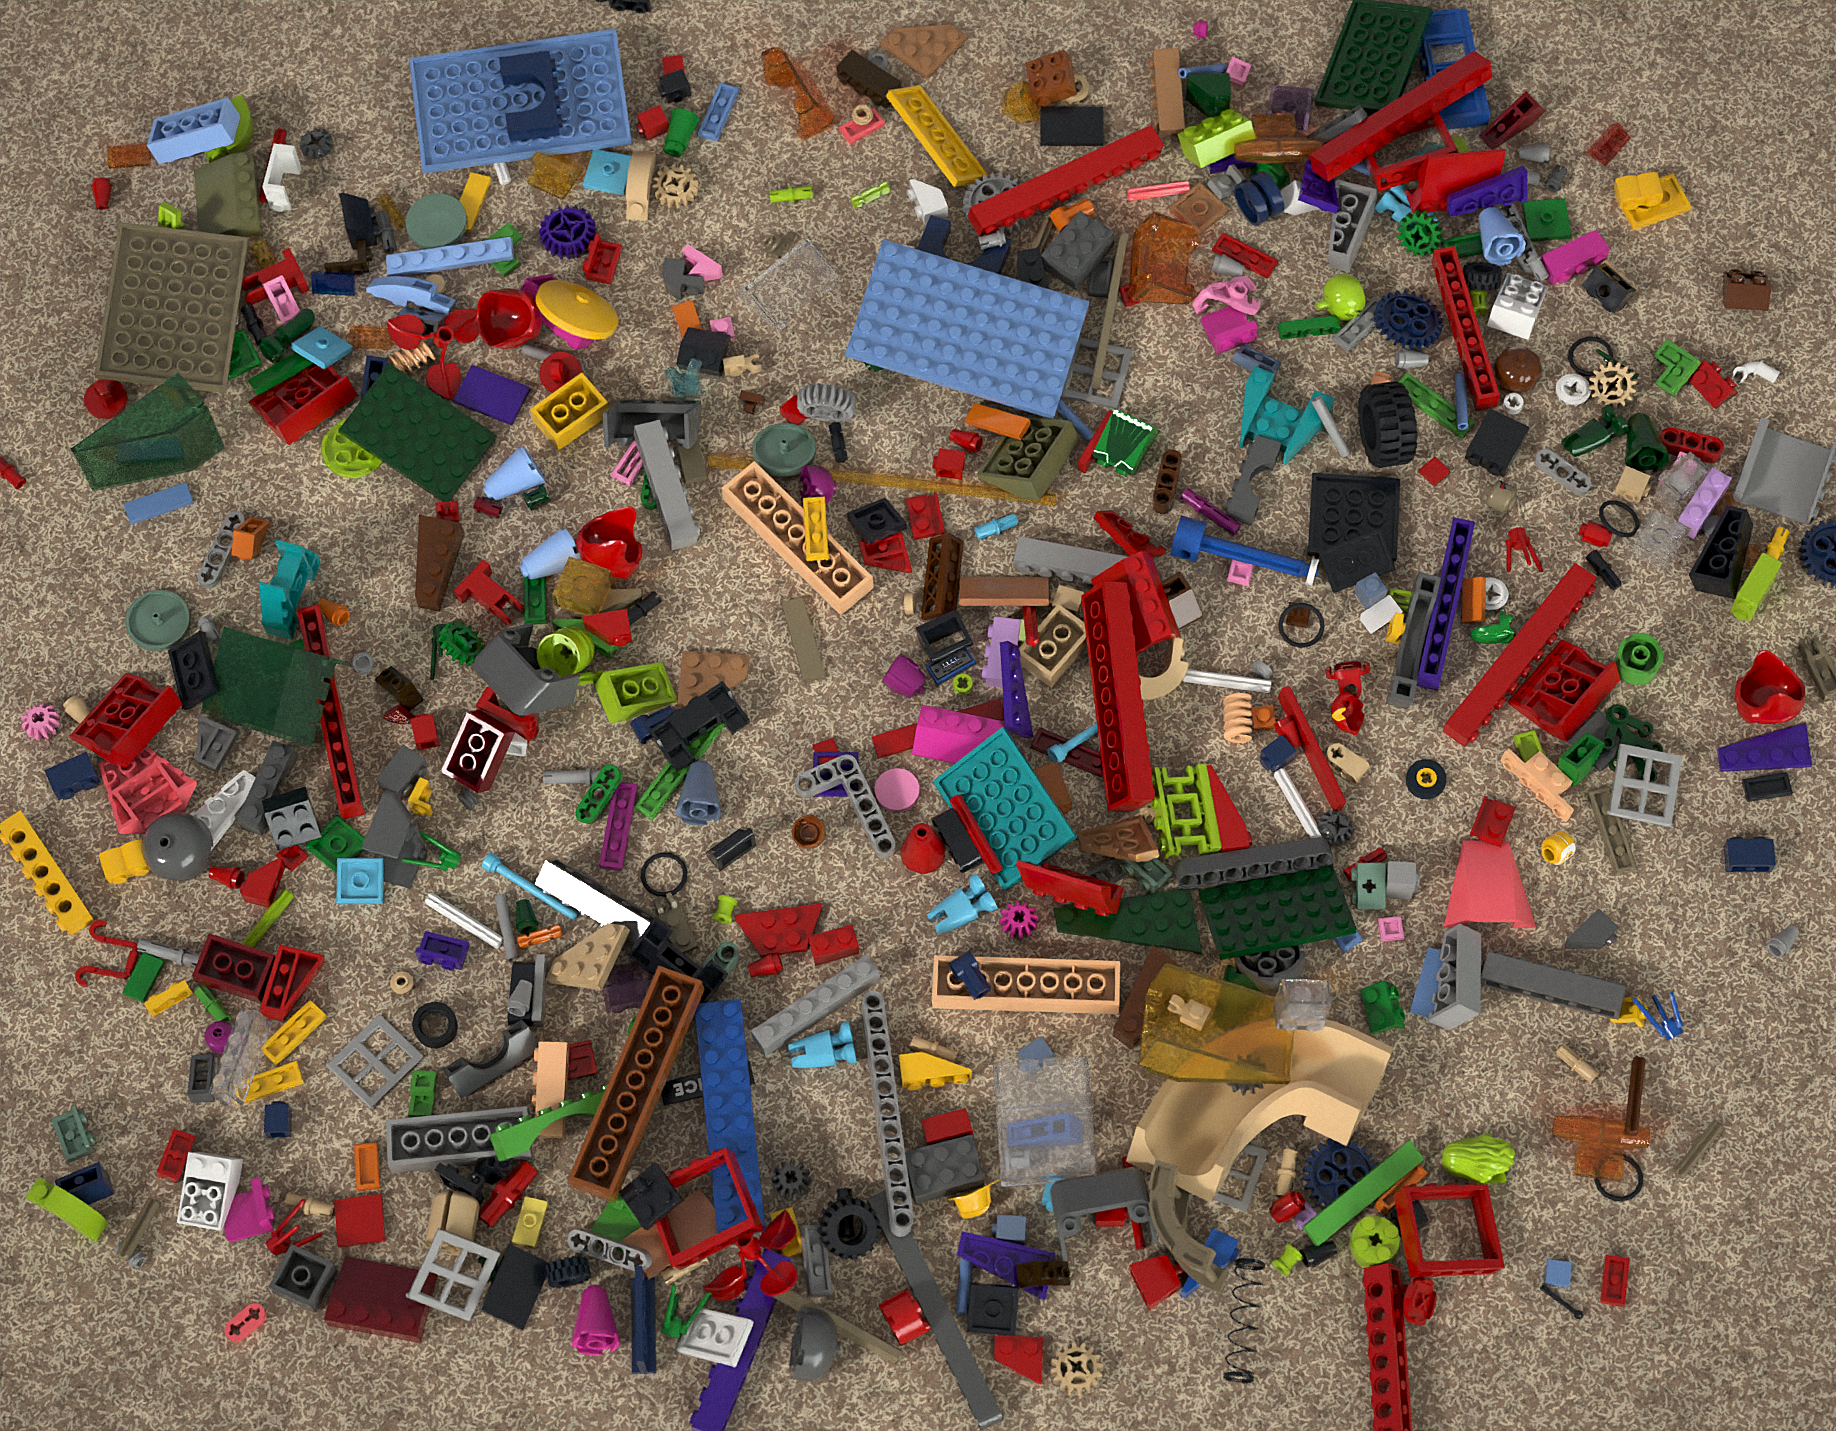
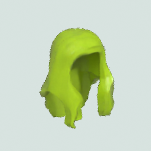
[1442,1133,1515,1185]

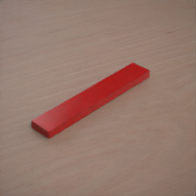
[1278,686,1346,812]
[871,698,1005,759]

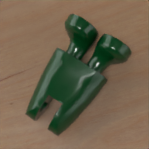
[259,308,315,364]
[1561,404,1629,457]

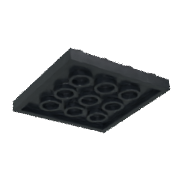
[1307,473,1400,562]

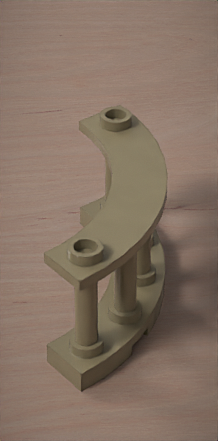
[1148,1160,1230,1294]

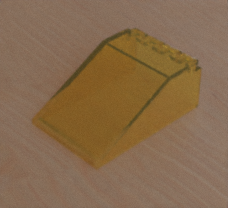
[1138,963,1297,1084]

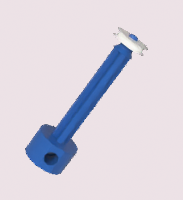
[1170,515,1320,587]

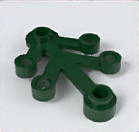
[1601,704,1663,782]

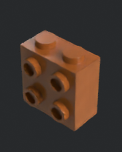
[1026,49,1077,107]
[1033,762,1072,815]

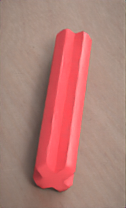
[1127,180,1190,201]

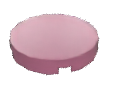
[874,768,920,812]

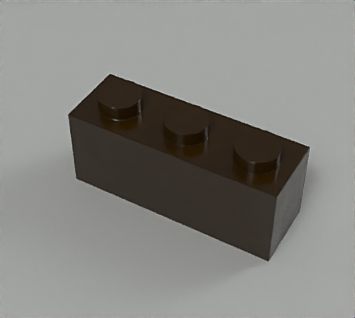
[836,50,901,109]

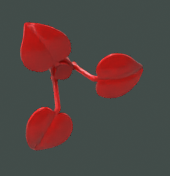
[387,309,479,399]
[703,1210,798,1301]

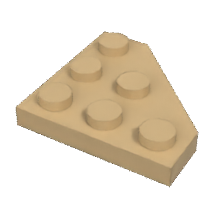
[545,924,630,990]

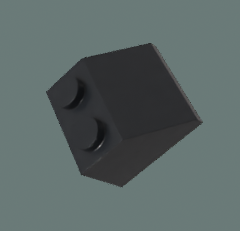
[339,193,380,250]
[676,327,730,377]

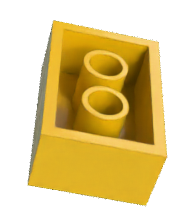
[530,373,609,451]

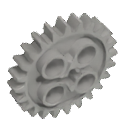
[963,172,1030,235]

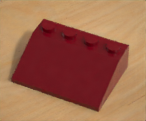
[324,1256,438,1343]

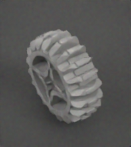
[797,383,856,422]

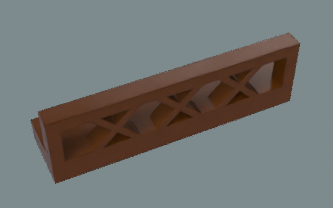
[921,533,964,620]

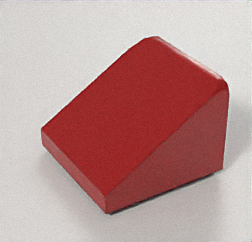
[780,395,808,425]

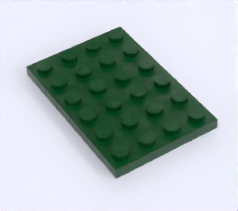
[1314,0,1433,113]
[339,363,497,502]
[1198,864,1356,961]

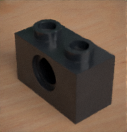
[1582,263,1637,313]

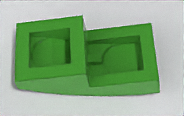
[408,1070,437,1118]

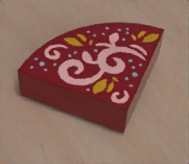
[383,704,416,724]

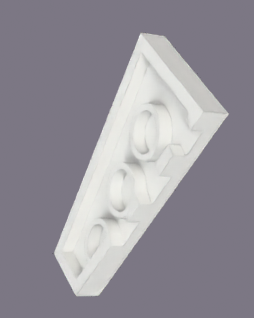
[190,770,256,851]

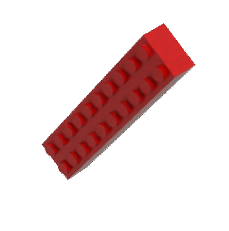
[1081,581,1155,812]

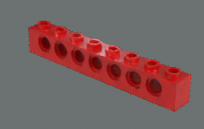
[1431,246,1500,411]
[1362,1263,1412,1431]

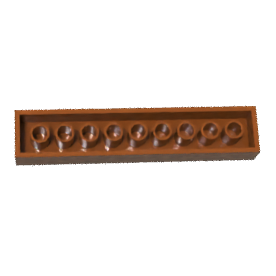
[567,966,704,1203]

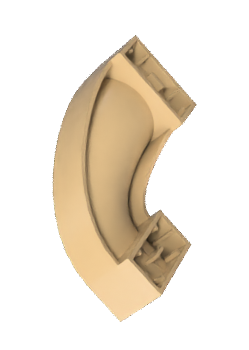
[1126,1016,1394,1203]

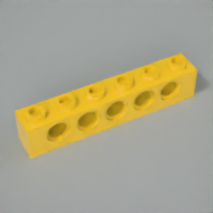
[0,810,94,936]

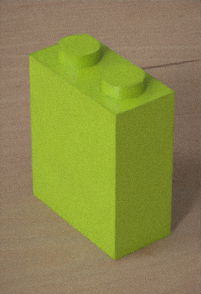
[1730,553,1783,622]

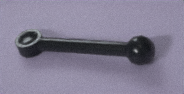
[1540,1285,1583,1319]

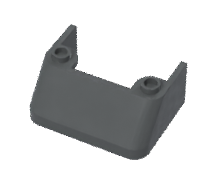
[603,399,702,448]
[473,623,581,716]
[362,789,427,889]
[1050,1167,1158,1261]

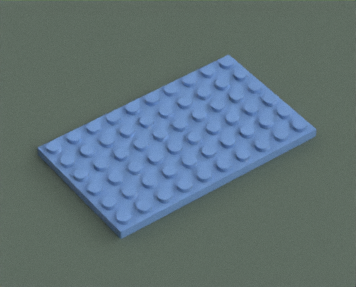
[409,29,632,174]
[845,239,1090,419]

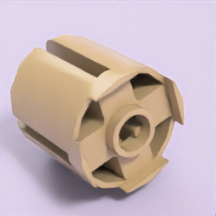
[424,1190,480,1256]

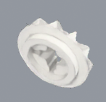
[1555,374,1591,407]
[1486,577,1508,612]

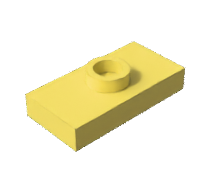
[512,1196,549,1249]

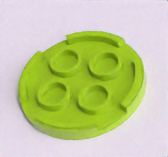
[321,419,382,478]

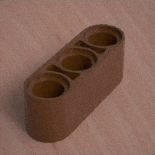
[1152,449,1182,514]

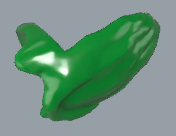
[1469,609,1516,645]

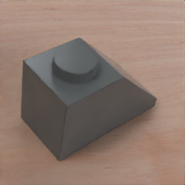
[1564,908,1619,949]

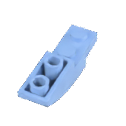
[366,276,456,316]

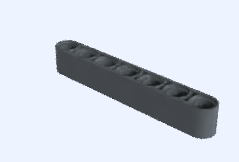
[1174,837,1334,889]

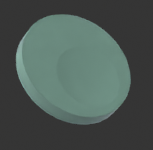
[405,193,468,249]
[752,423,816,477]
[125,590,191,651]

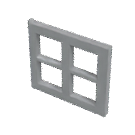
[1061,337,1134,409]
[1607,744,1682,827]
[326,1014,425,1110]
[1214,1144,1268,1212]
[406,1228,500,1321]

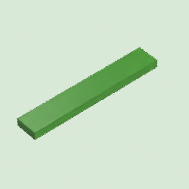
[634,722,725,821]
[1302,1140,1424,1246]

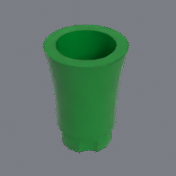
[663,108,700,158]

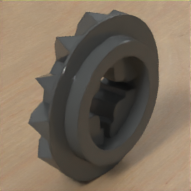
[299,127,333,159]
[1318,810,1354,845]

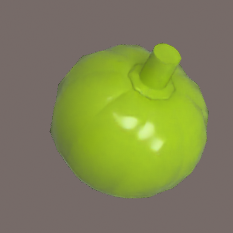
[1315,274,1366,322]

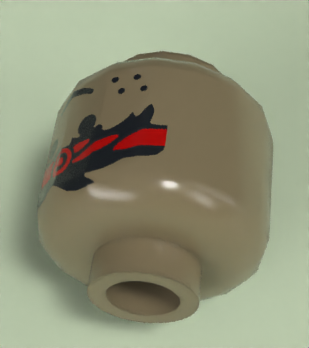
[1484,480,1519,513]

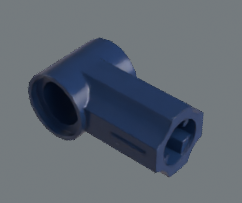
[630,705,674,744]
[949,951,991,1000]

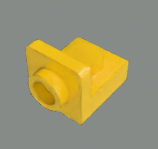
[1385,612,1406,645]
[408,777,433,816]
[1610,997,1648,1027]

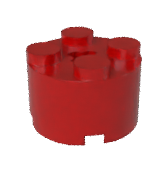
[878,1288,931,1346]

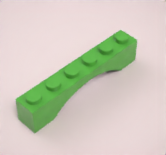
[489,1084,608,1162]

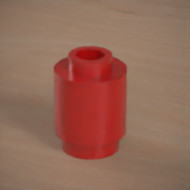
[1578,520,1613,548]
[1269,1190,1306,1224]

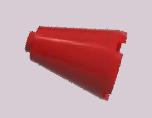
[900,823,946,874]

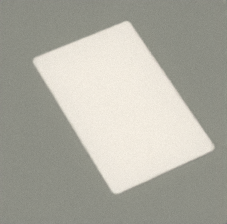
[1360,595,1403,634]

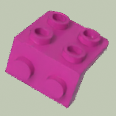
[1201,306,1258,354]
[224,1177,275,1242]

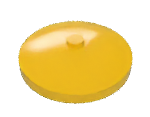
[535,280,619,340]

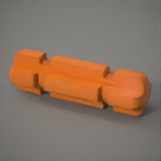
[517,924,563,949]

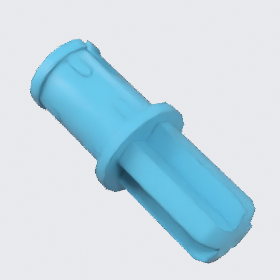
[974,514,1018,540]

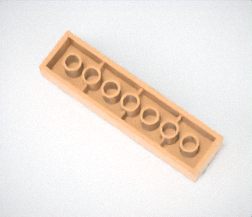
[721,461,874,615]
[932,955,1120,1014]

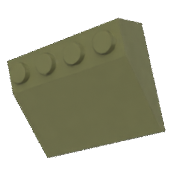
[194,151,263,237]
[976,414,1079,501]

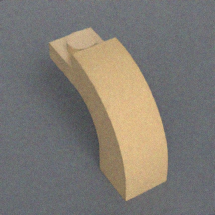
[626,150,656,221]
[1139,637,1189,702]

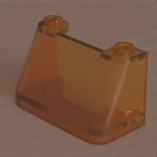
[761,47,835,142]
[1128,211,1199,305]

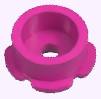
[1193,19,1208,40]

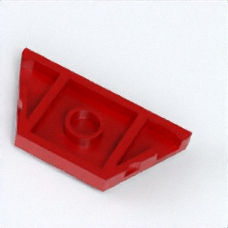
[734,903,822,958]

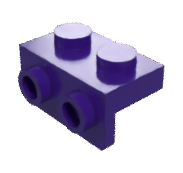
[415,931,470,971]

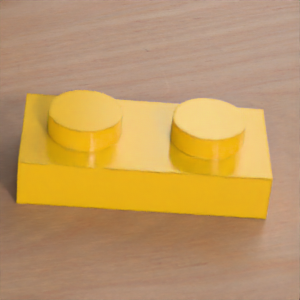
[144,980,193,1017]

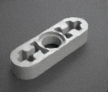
[1535,449,1591,496]

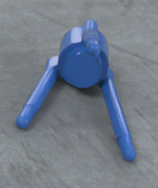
[1632,992,1684,1041]

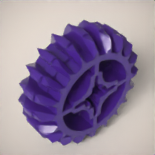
[539,204,597,260]

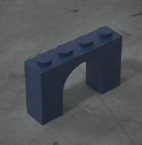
[499,51,563,142]
[917,215,1011,275]

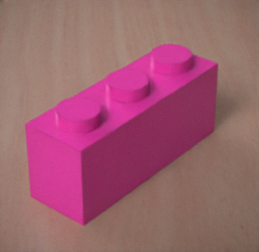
[1540,229,1610,285]

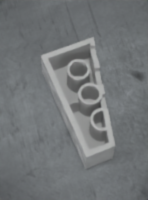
[1428,924,1481,1030]

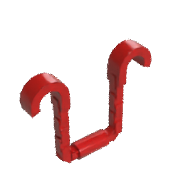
[75,920,139,987]

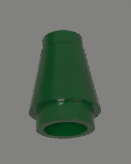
[516,899,539,935]

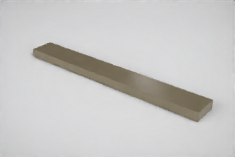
[1091,232,1129,389]

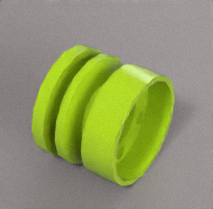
[537,626,594,677]

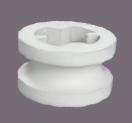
[1503,393,1524,415]

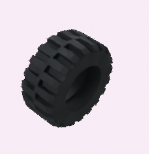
[1358,381,1418,468]

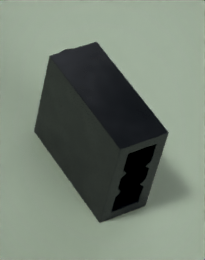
[1465,408,1530,477]

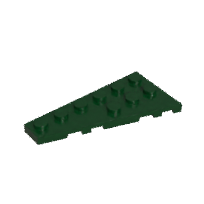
[1053,889,1202,955]

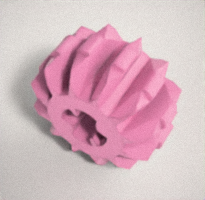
[21,702,60,741]

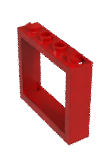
[1363,112,1458,191]
[656,1148,764,1270]
[1393,1182,1505,1278]

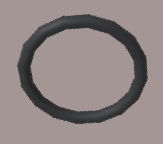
[1568,336,1613,376]
[1599,500,1640,537]
[1278,603,1325,648]
[640,852,688,897]
[1594,1154,1643,1202]

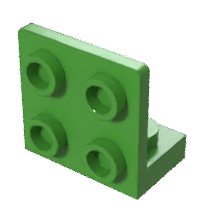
[591,1194,642,1254]

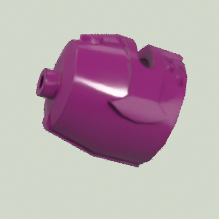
[881,653,927,698]

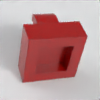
[436,500,460,523]

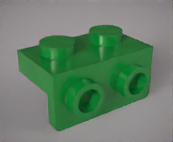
[1360,981,1405,1034]

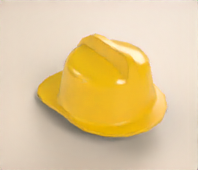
[948,1178,1001,1219]

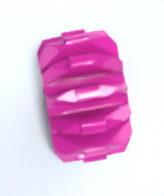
[1000,900,1039,940]

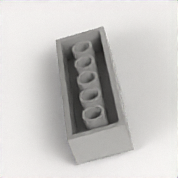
[386,1106,533,1173]

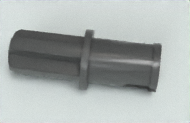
[376,211,397,253]

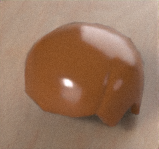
[791,815,826,849]

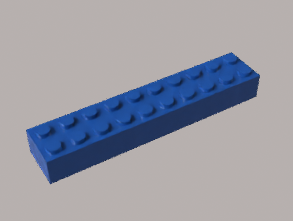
[695,999,766,1233]

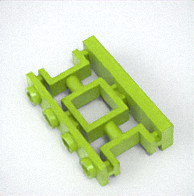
[1150,763,1222,858]

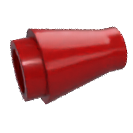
[91,177,112,210]
[949,429,983,453]
[1274,716,1302,748]
[209,865,245,889]
[748,952,783,977]

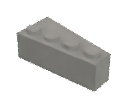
[1328,179,1377,272]

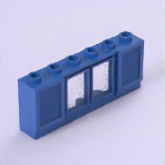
[1418,8,1490,130]

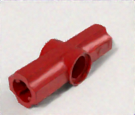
[478,1160,538,1228]

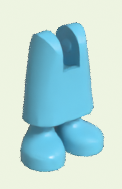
[1375,184,1440,237]
[927,873,998,934]
[788,1021,857,1068]

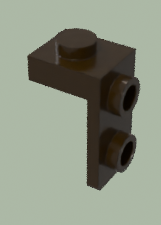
[324,240,373,278]
[375,666,424,711]
[1016,1261,1070,1289]

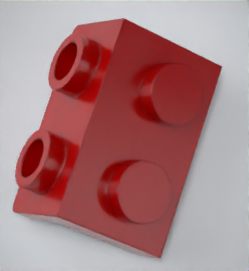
[582,234,623,285]
[1688,360,1738,409]

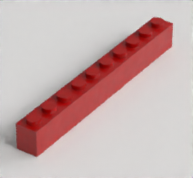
[1309,51,1493,181]
[967,125,1164,237]
[1443,563,1597,747]
[297,604,365,820]

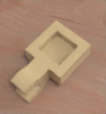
[722,354,762,377]
[1167,994,1211,1031]

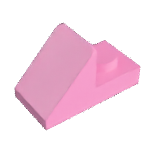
[683,244,723,281]
[263,275,300,323]

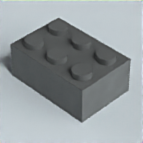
[1041,211,1114,290]
[905,1135,985,1204]

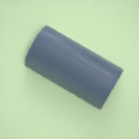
[1233,344,1282,377]

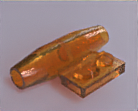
[1234,113,1321,164]
[1552,1115,1650,1182]

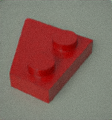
[859,532,912,573]

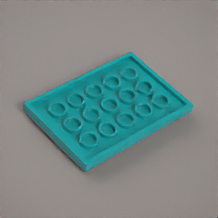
[932,727,1078,891]

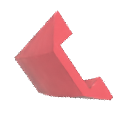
[98,746,197,834]
[1444,840,1536,928]

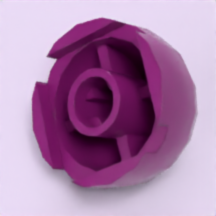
[799,465,837,506]

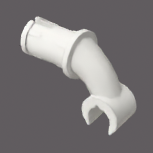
[1731,360,1780,384]

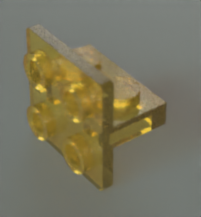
[527,151,584,200]

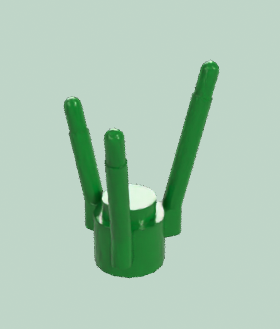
[402,831,462,872]
[661,1285,711,1339]

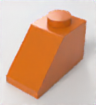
[231,517,270,560]

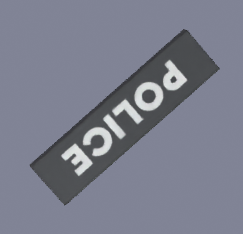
[661,1061,755,1106]

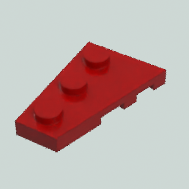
[1093,510,1167,557]

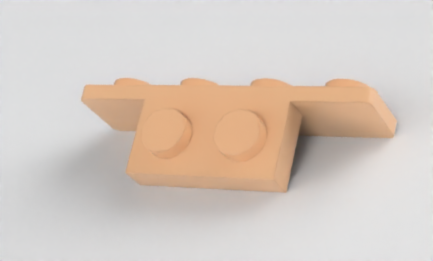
[1500,748,1574,822]

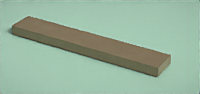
[772,1289,902,1364]

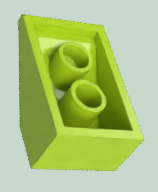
[594,662,678,724]

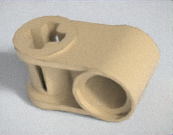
[1325,743,1369,785]

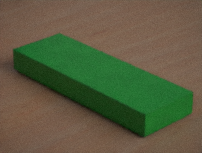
[248,352,313,395]
[523,576,547,625]

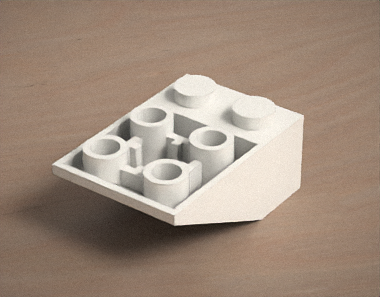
[1487,273,1549,339]
[177,1152,243,1231]

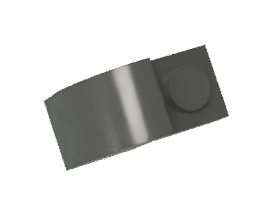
[662,258,705,299]

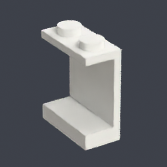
[263,144,302,212]

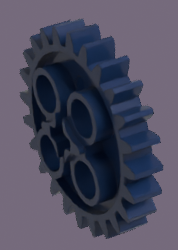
[1374,290,1444,350]
[1799,519,1836,588]
[1302,1139,1378,1208]

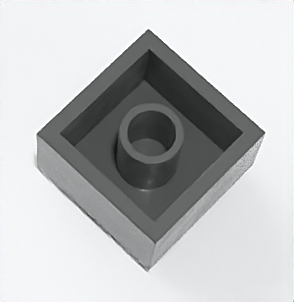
[268,1244,338,1313]

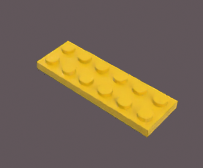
[886,85,988,187]

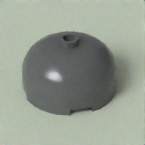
[142,812,213,882]
[1234,944,1305,994]
[789,1306,840,1382]

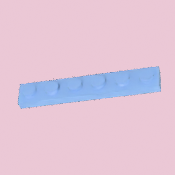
[386,237,514,277]

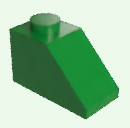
[1558,732,1605,786]

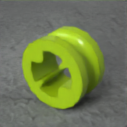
[953,674,973,696]

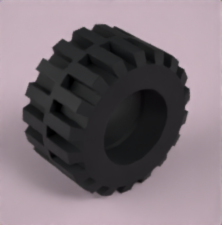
[817,1196,881,1260]

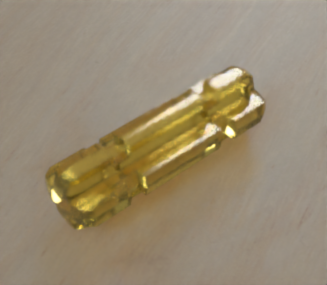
[378,194,406,230]

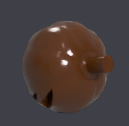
[1494,345,1542,393]

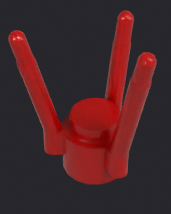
[1505,527,1543,572]
[266,1199,323,1256]

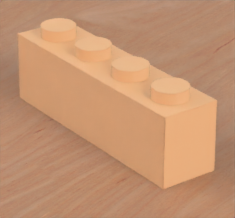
[531,1042,570,1139]

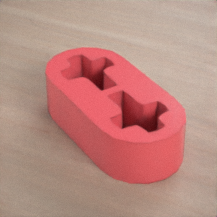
[224,1303,267,1342]

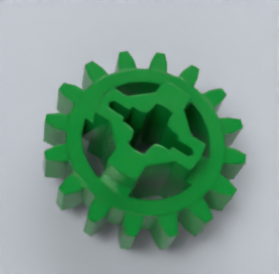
[1397,210,1444,257]
[438,621,485,666]

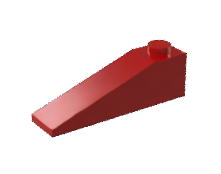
[1207,765,1252,853]

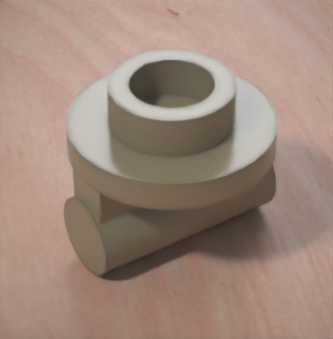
[764,234,788,260]

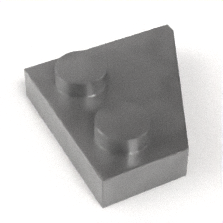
[196,715,239,773]

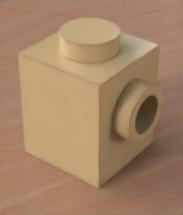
[1615,466,1652,503]
[1049,585,1084,618]

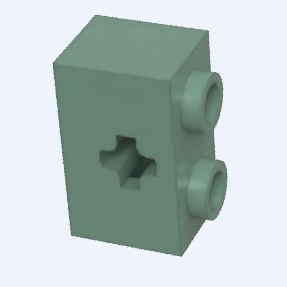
[1351,862,1386,909]

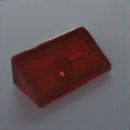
[1586,123,1631,166]

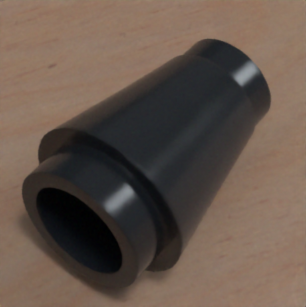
[1300,1240,1337,1268]

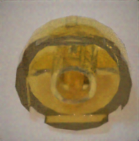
[1001,81,1039,124]

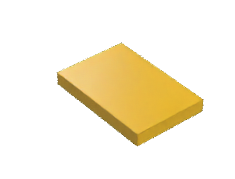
[1615,173,1692,231]

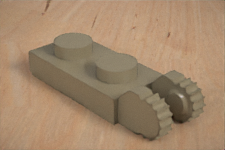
[1799,638,1836,700]
[653,892,699,954]

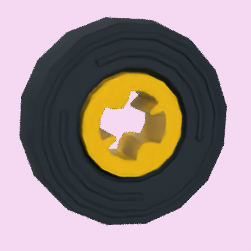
[1406,759,1447,800]

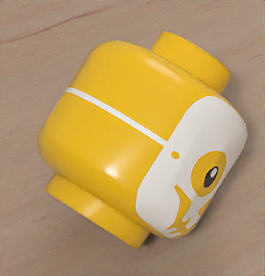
[1541,831,1576,865]

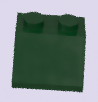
[1186,73,1231,118]

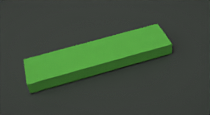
[1398,372,1476,439]

